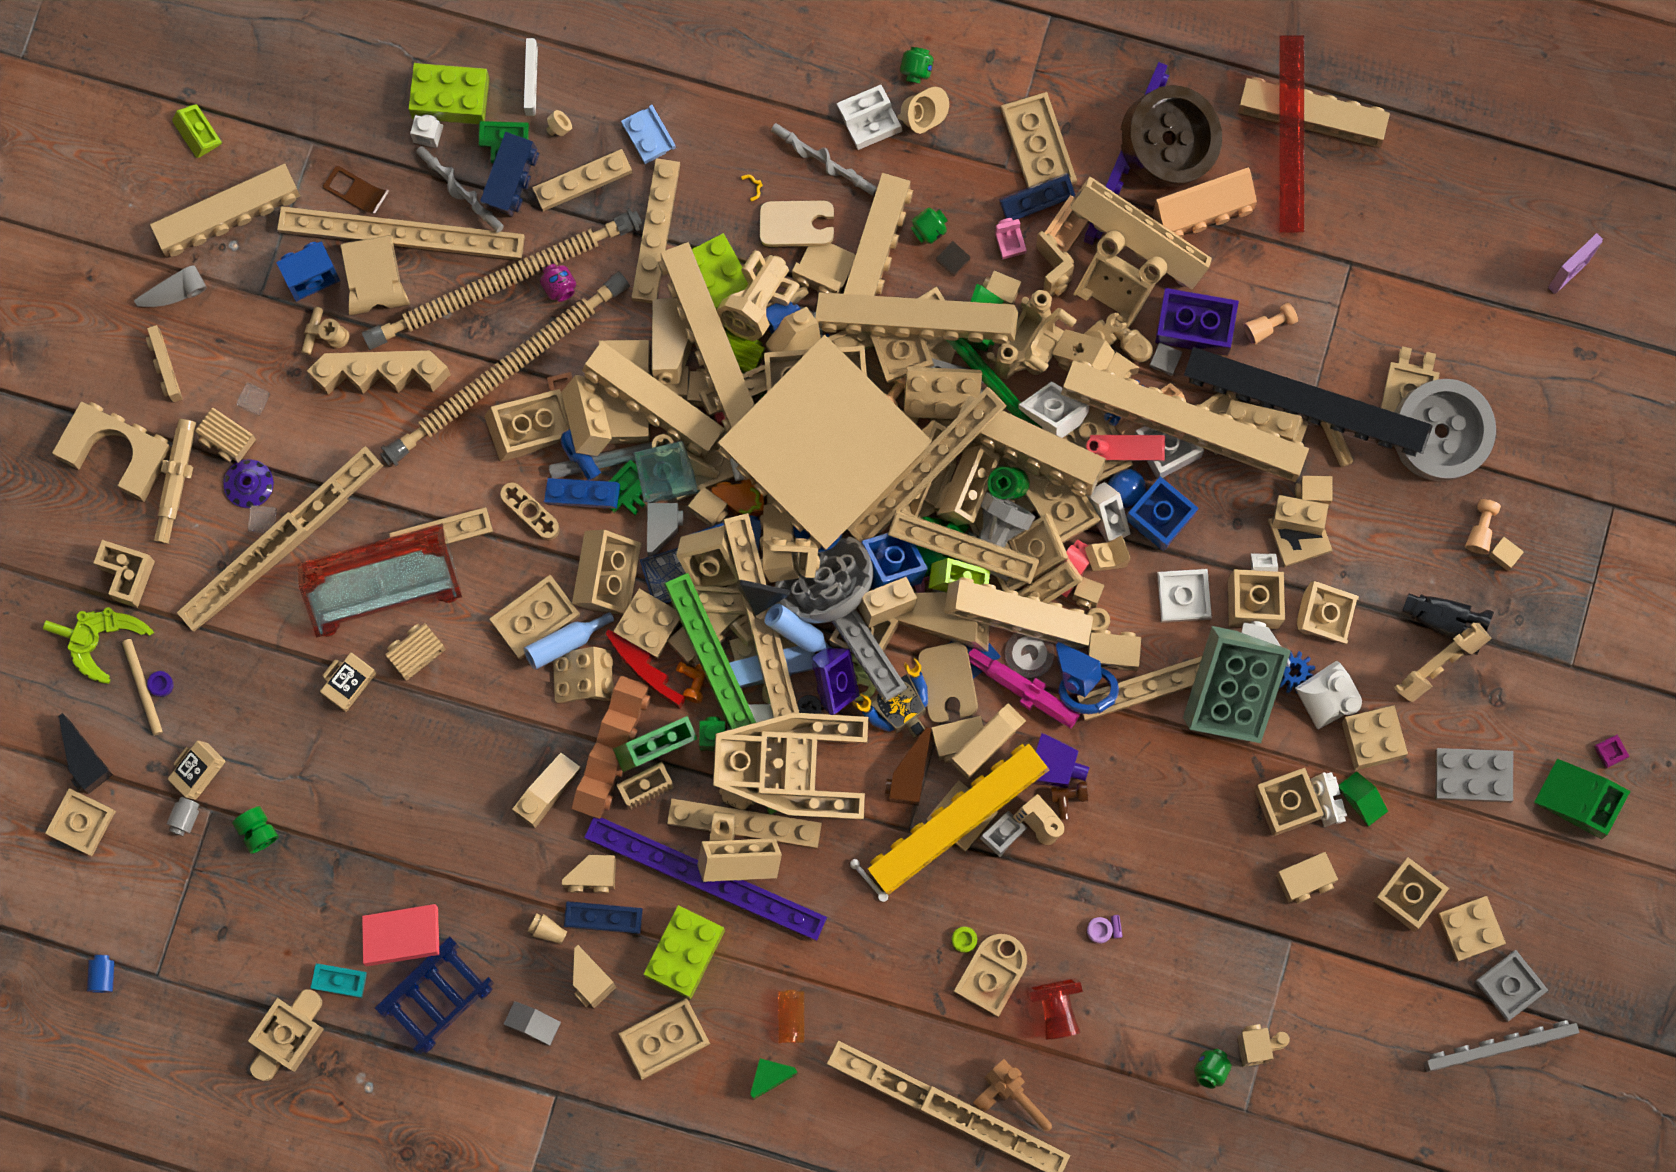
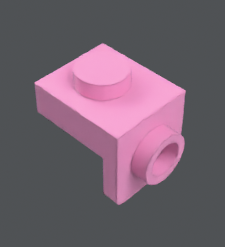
[994,218,1027,260]

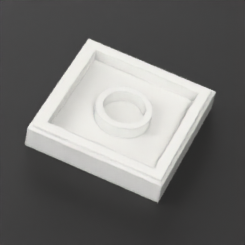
[1157,569,1212,623]

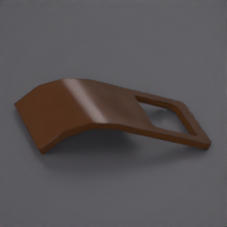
[323,166,389,214]

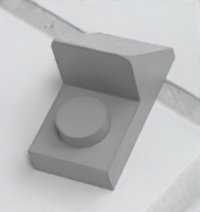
[980,811,1027,857]

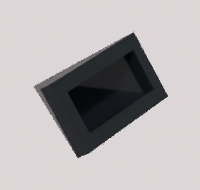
[737,580,791,616]

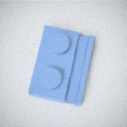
[621,105,676,164]

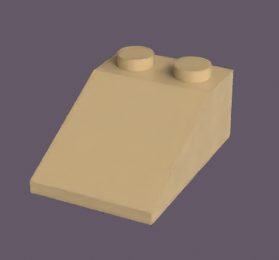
[484,389,570,462]

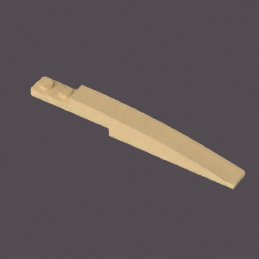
[177,446,383,631]
[826,1041,1070,1172]

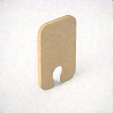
[760,201,834,247]
[919,642,978,723]

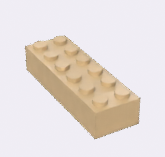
[958,395,1106,497]

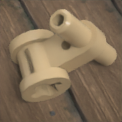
[301,307,349,355]

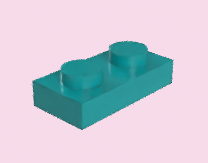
[311,963,367,998]

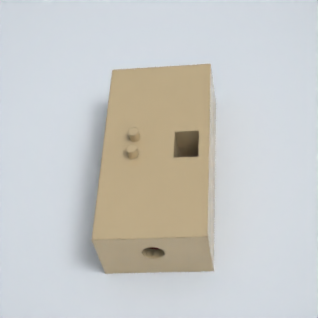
[599,340,650,444]

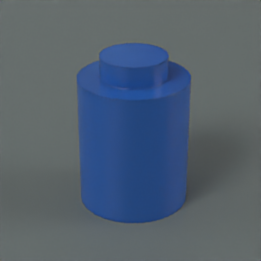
[87,955,114,993]

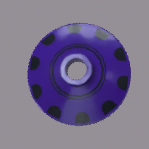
[224,459,274,508]

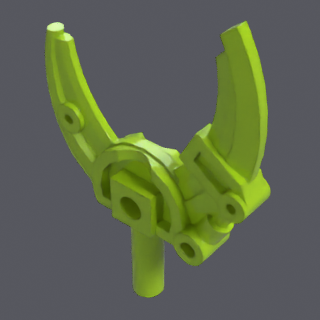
[43,607,154,684]

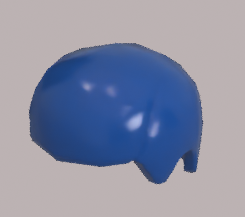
[1107,469,1146,508]

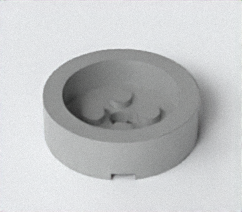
[1394,379,1496,481]

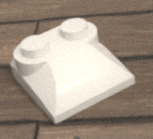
[1019,382,1089,438]
[1295,661,1362,729]

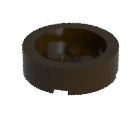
[1120,85,1222,188]

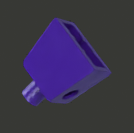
[1032,733,1090,788]

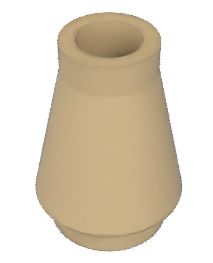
[528,913,567,945]

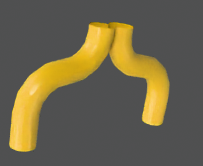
[741,174,763,201]

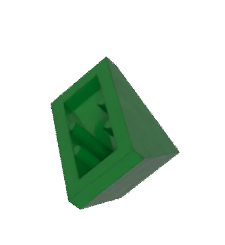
[1338,771,1388,827]
[750,1058,798,1100]

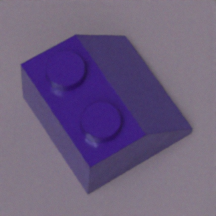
[812,648,860,715]

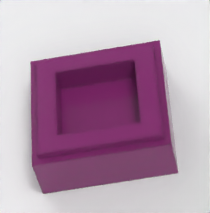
[1594,734,1630,769]

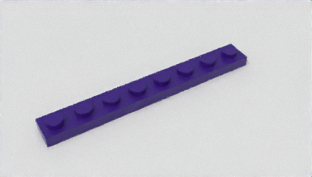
[1084,62,1169,245]

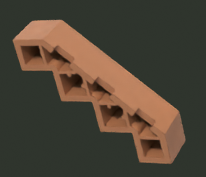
[572,676,651,819]

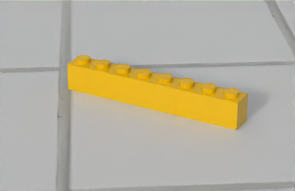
[868,744,1049,895]

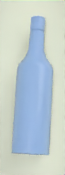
[765,604,833,653]
[524,612,614,670]

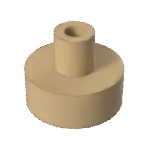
[546,110,572,136]

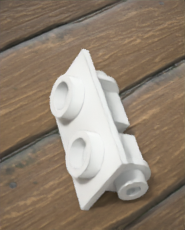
[1311,772,1347,828]

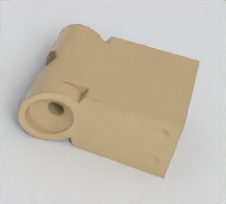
[341,235,410,316]

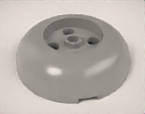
[775,536,873,623]

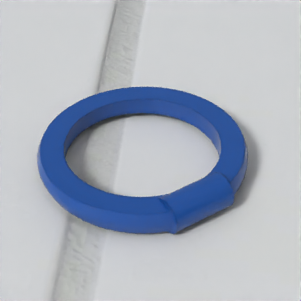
[1059,667,1119,714]

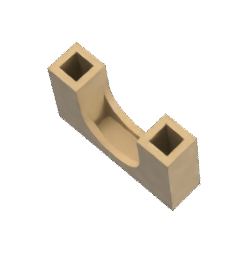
[52,402,171,502]

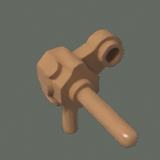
[973,1059,1052,1131]

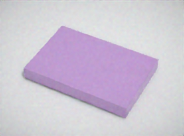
[1548,233,1603,294]

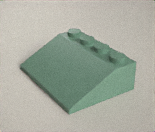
[1183,626,1291,743]

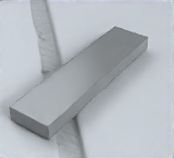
[832,609,907,703]

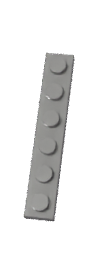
[1424,1020,1579,1072]

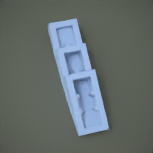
[729,646,816,688]

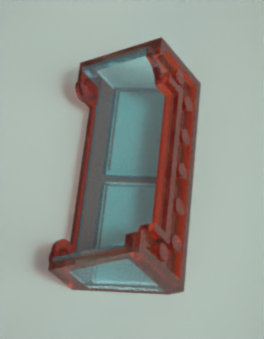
[297,523,462,638]

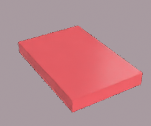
[362,904,439,967]

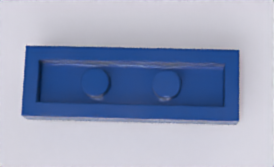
[544,478,620,509]

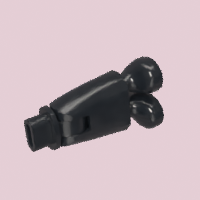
[1402,593,1494,655]

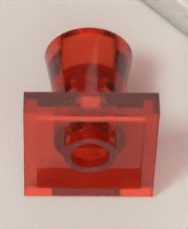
[1026,978,1083,1040]

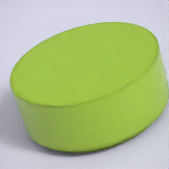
[952,927,977,953]

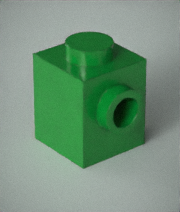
[699,717,726,751]

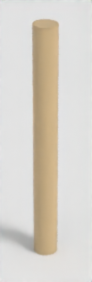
[122,639,163,736]

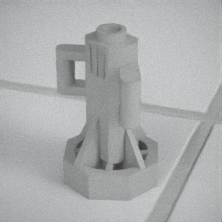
[965,492,1035,581]

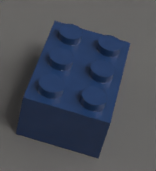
[480,131,540,217]

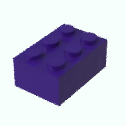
[1155,288,1239,356]

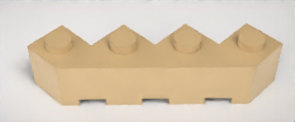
[307,350,451,395]

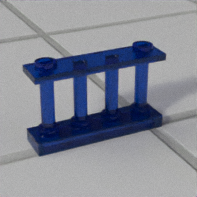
[375,937,494,1054]

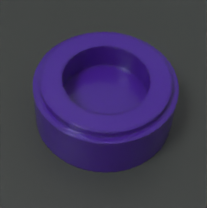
[147,671,174,697]

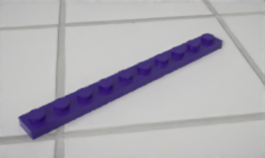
[584,817,827,942]

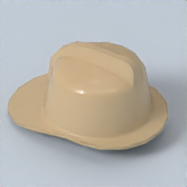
[897,86,949,134]

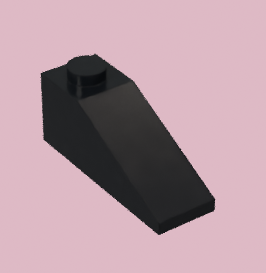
[58,713,113,794]

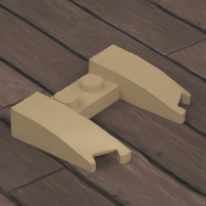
[1394,623,1492,702]

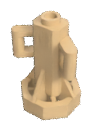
[716,250,800,341]

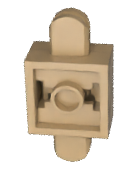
[248,990,324,1081]

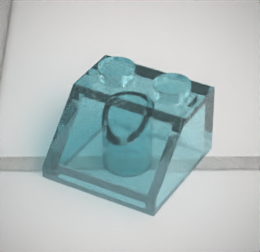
[634,441,698,503]

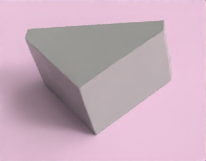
[504,1001,561,1046]

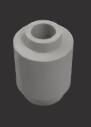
[166,797,199,836]

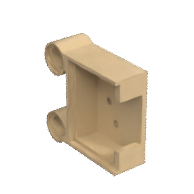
[1073,231,1167,328]

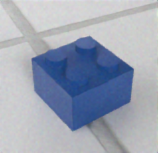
[276,241,340,302]
[1126,476,1199,551]
[861,533,928,590]

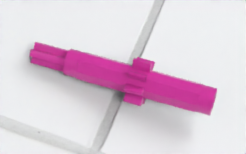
[968,648,1080,729]

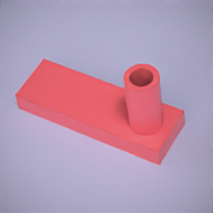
[1086,435,1165,461]

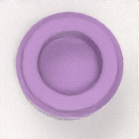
[1087,917,1113,944]

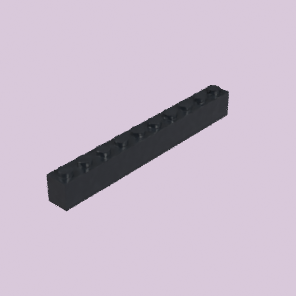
[1184,347,1433,457]

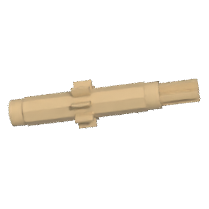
[154,419,196,544]

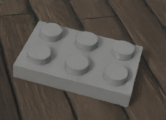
[1435,748,1513,803]

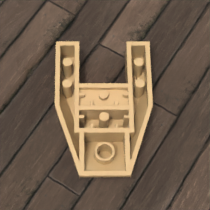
[713,713,868,820]

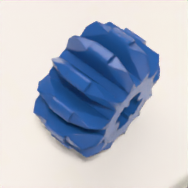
[1279,651,1315,694]

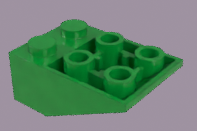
[1534,758,1631,840]

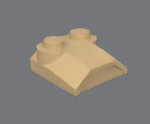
[1297,581,1359,644]

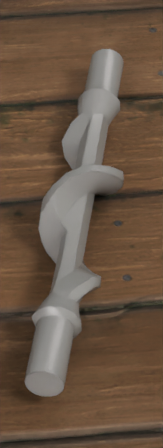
[771,123,878,196]
[416,146,504,233]

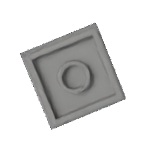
[1475,950,1548,1022]

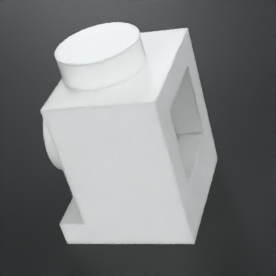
[410,115,443,148]

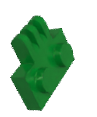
[479,121,529,164]
[609,460,652,515]

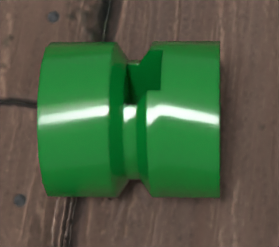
[987,467,1030,499]
[232,806,279,854]

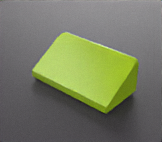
[172,104,222,158]

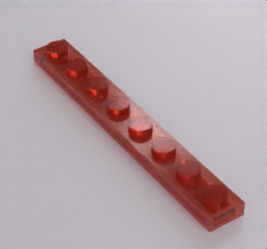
[1279,35,1304,233]

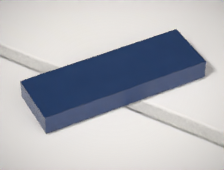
[998,173,1075,220]
[564,901,643,934]

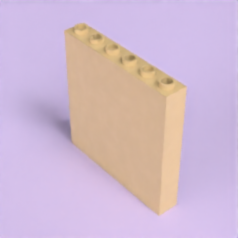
[718,335,933,550]

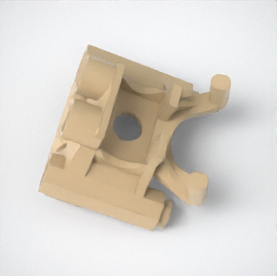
[986,290,1077,379]

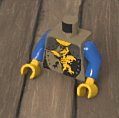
[853,658,928,738]

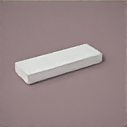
[524,38,538,116]

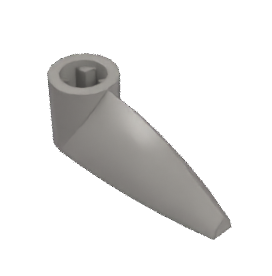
[134,265,207,307]

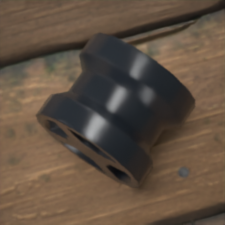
[797,695,822,714]

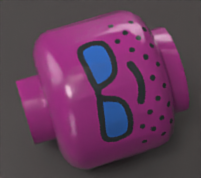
[540,264,577,302]

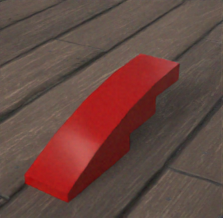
[606,629,685,709]

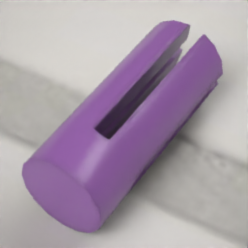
[1111,915,1122,939]

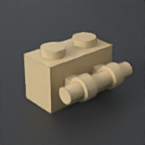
[1237,1024,1290,1067]

